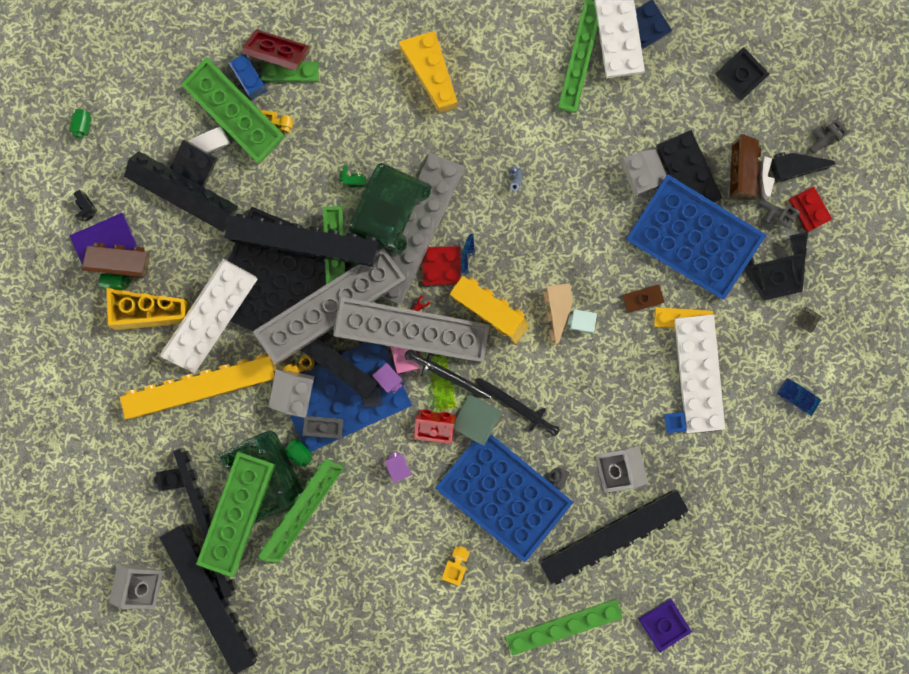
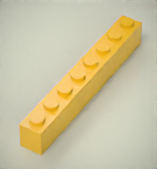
[120,354,276,419]

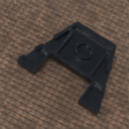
[744,232,808,301]

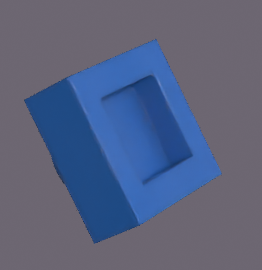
[664,412,686,433]

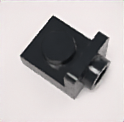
[73,189,98,222]
[154,468,185,491]

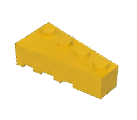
[399,31,457,113]
[450,276,529,344]
[106,288,190,330]

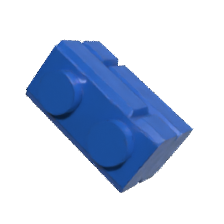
[229,54,268,100]

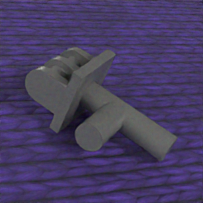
[809,117,851,154]
[757,198,801,229]

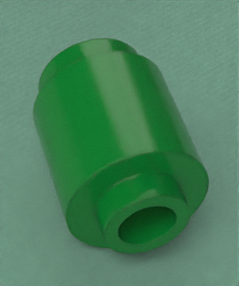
[69,109,92,139]
[99,273,130,291]
[284,439,313,467]

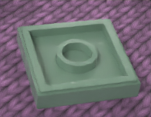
[454,394,502,446]

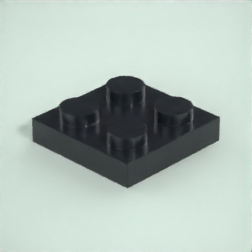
[715,47,770,101]
[170,140,218,187]

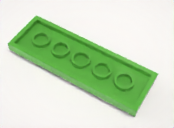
[181,57,286,164]
[196,452,275,578]
[258,458,345,563]

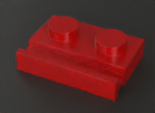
[788,186,832,232]

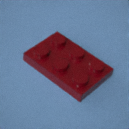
[242,29,310,71]

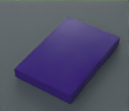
[69,213,137,265]

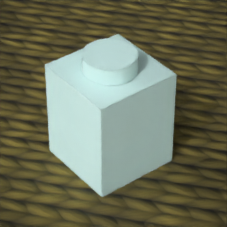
[567,309,597,334]

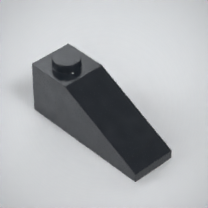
[770,152,835,183]

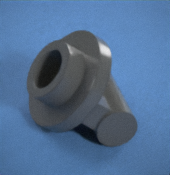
[549,467,570,490]

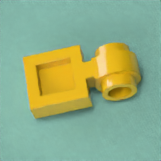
[260,110,293,133]
[282,355,315,373]
[442,546,470,586]

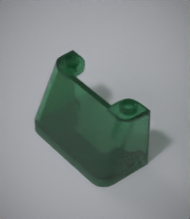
[349,163,432,256]
[219,430,303,524]

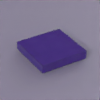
[638,598,692,653]

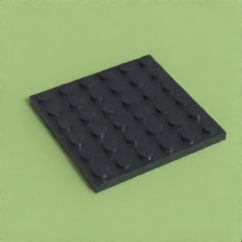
[228,206,351,352]

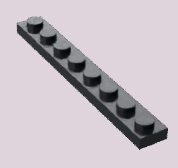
[173,448,237,599]

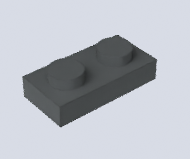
[303,416,344,439]

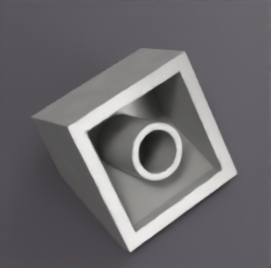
[621,149,667,197]
[269,369,315,418]
[595,446,648,493]
[109,564,163,609]

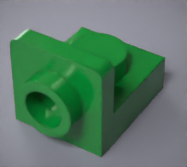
[339,165,367,188]

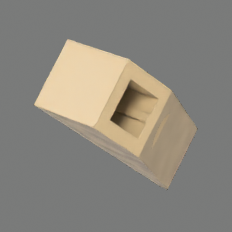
[543,283,573,345]

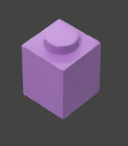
[372,363,403,393]
[385,451,412,483]

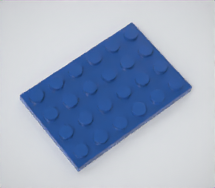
[626,174,766,300]
[290,342,412,452]
[435,434,574,562]

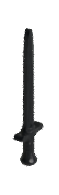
[404,350,492,399]
[476,378,560,436]

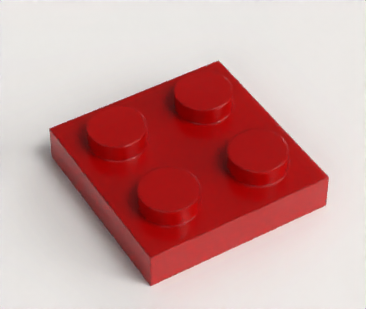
[423,246,461,286]

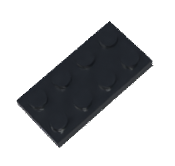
[656,130,722,202]

